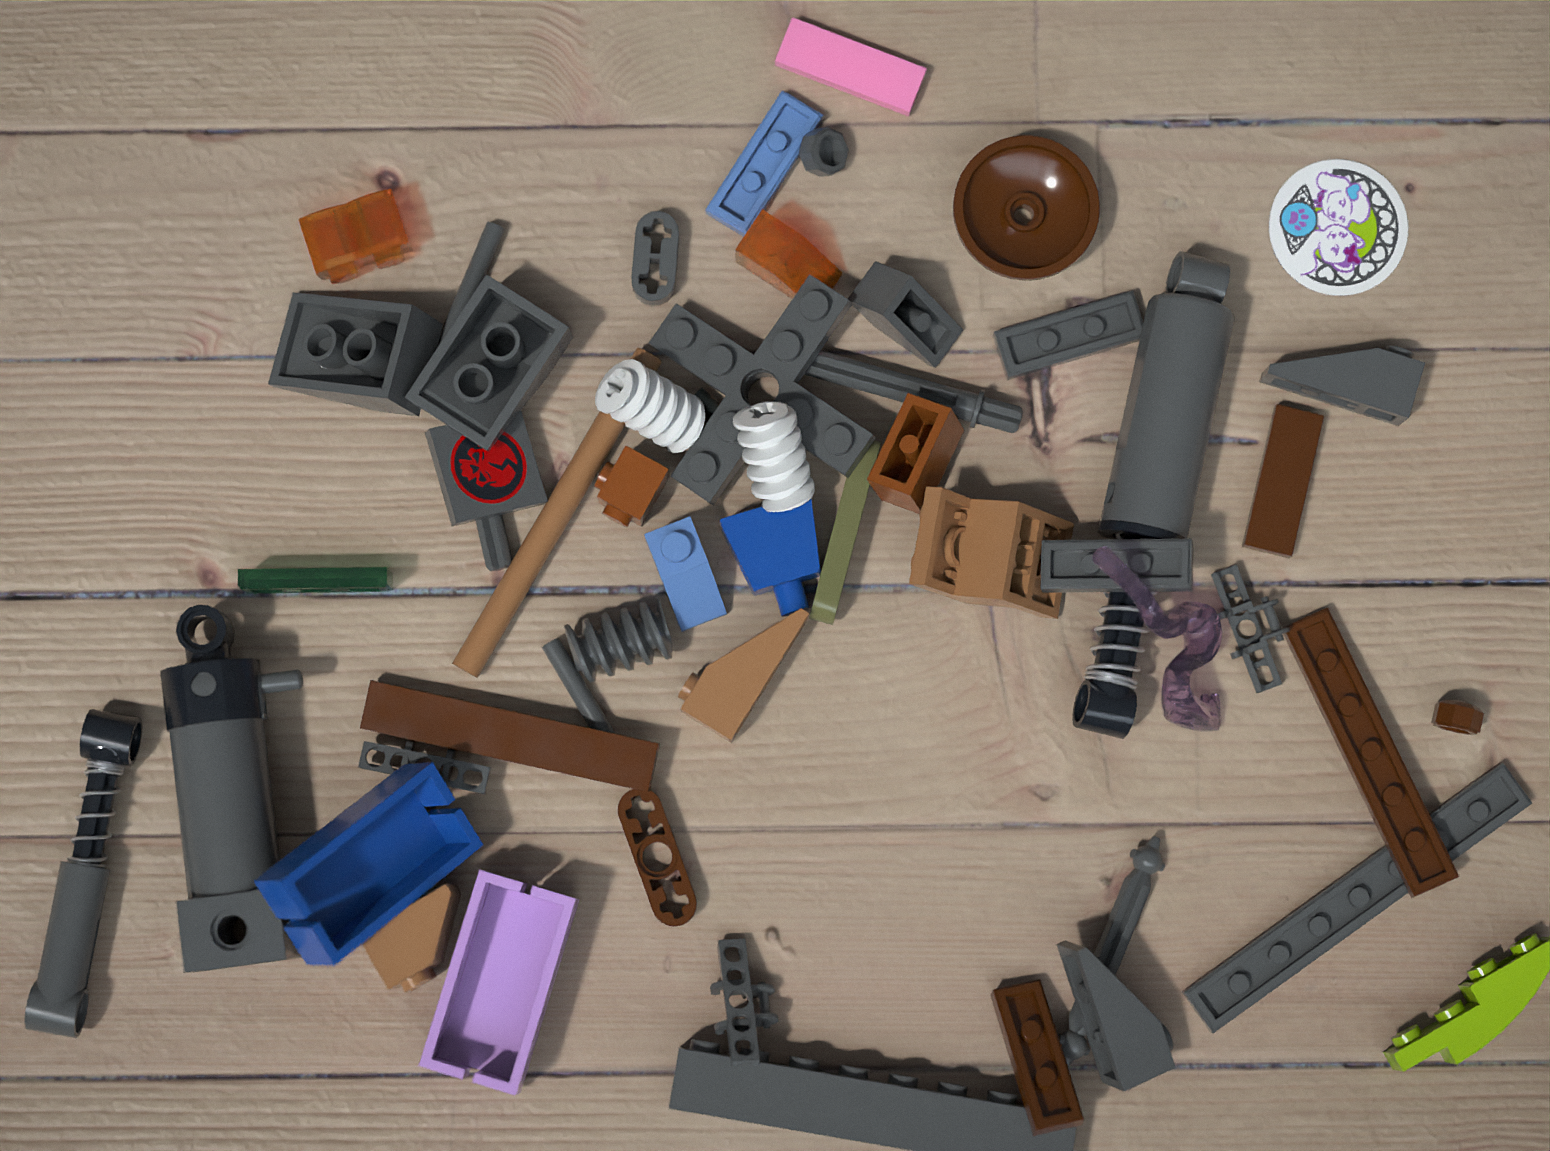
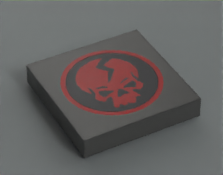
[425,411,548,527]

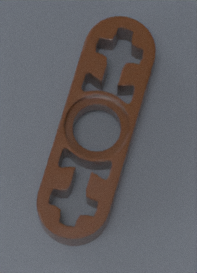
[618,789,697,926]

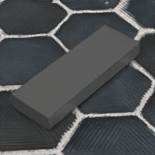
[993,291,1143,380]
[1041,539,1193,593]

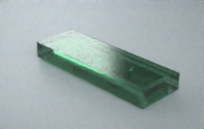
[238,567,393,594]

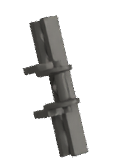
[1211,565,1290,694]
[358,739,491,810]
[710,938,779,1067]

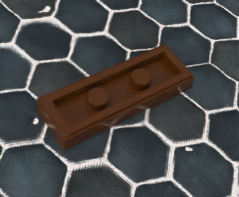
[1242,404,1324,559]
[991,979,1084,1136]

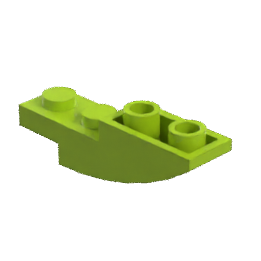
[1383,933,1550,1072]

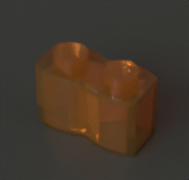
[298,189,414,284]

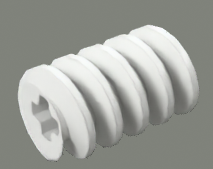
[595,359,705,453]
[733,402,815,512]

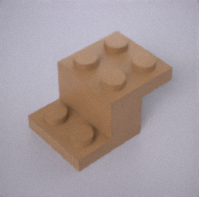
[909,486,1074,619]

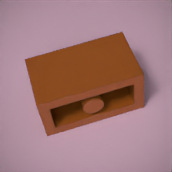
[867,393,964,514]

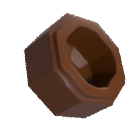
[1431,699,1484,735]

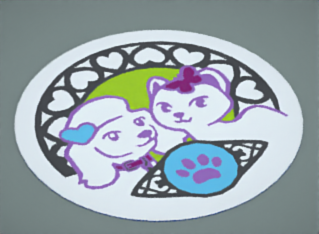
[1269,159,1408,296]

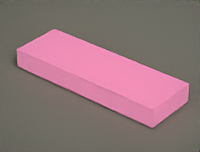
[775,17,927,117]

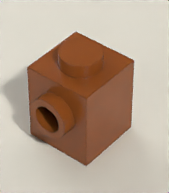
[594,446,670,528]

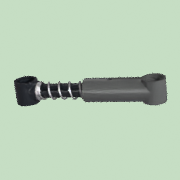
[24,709,143,1038]

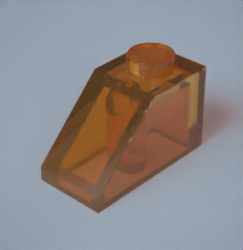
[735,209,843,299]

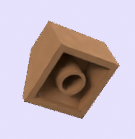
[362,884,461,993]

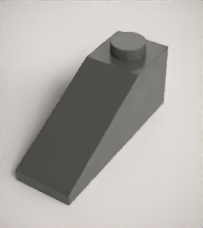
[1259,345,1425,426]
[1056,941,1176,1092]

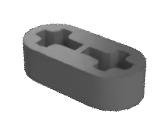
[631,211,680,306]

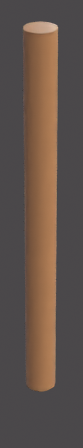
[452,348,662,678]

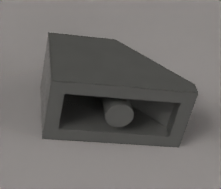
[848,261,963,368]

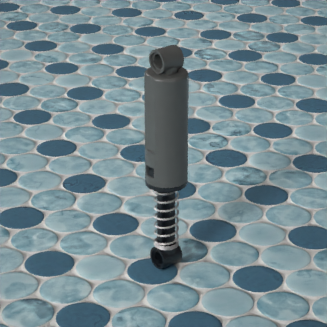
[1072,251,1235,739]

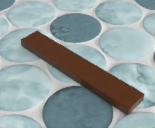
[1283,607,1460,898]
[360,680,660,792]

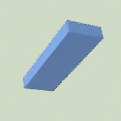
[705,90,823,238]

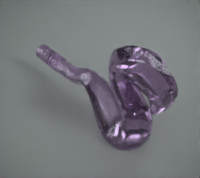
[1092,546,1222,732]

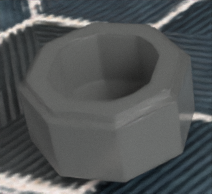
[799,127,849,177]

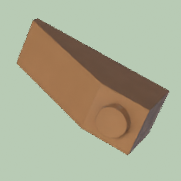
[678,609,809,743]

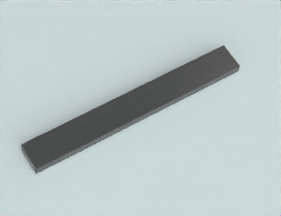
[1182,763,1532,1033]

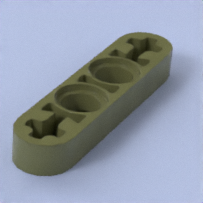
[809,440,881,625]

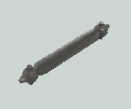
[1058,836,1165,1067]

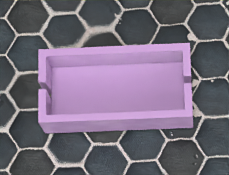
[419,870,580,1095]

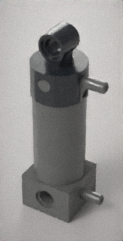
[160,605,303,973]

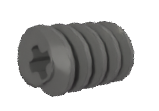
[564,598,673,682]

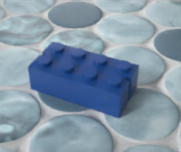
[254,762,483,966]

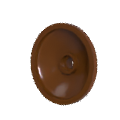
[953,135,1100,281]

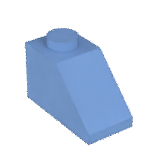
[644,516,727,632]

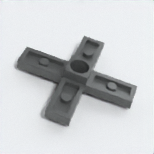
[649,274,876,506]

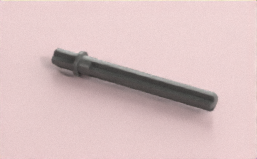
[804,350,1023,433]

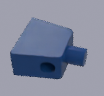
[719,499,820,617]

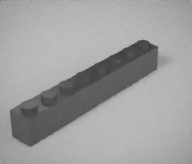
[669,1039,1077,1151]

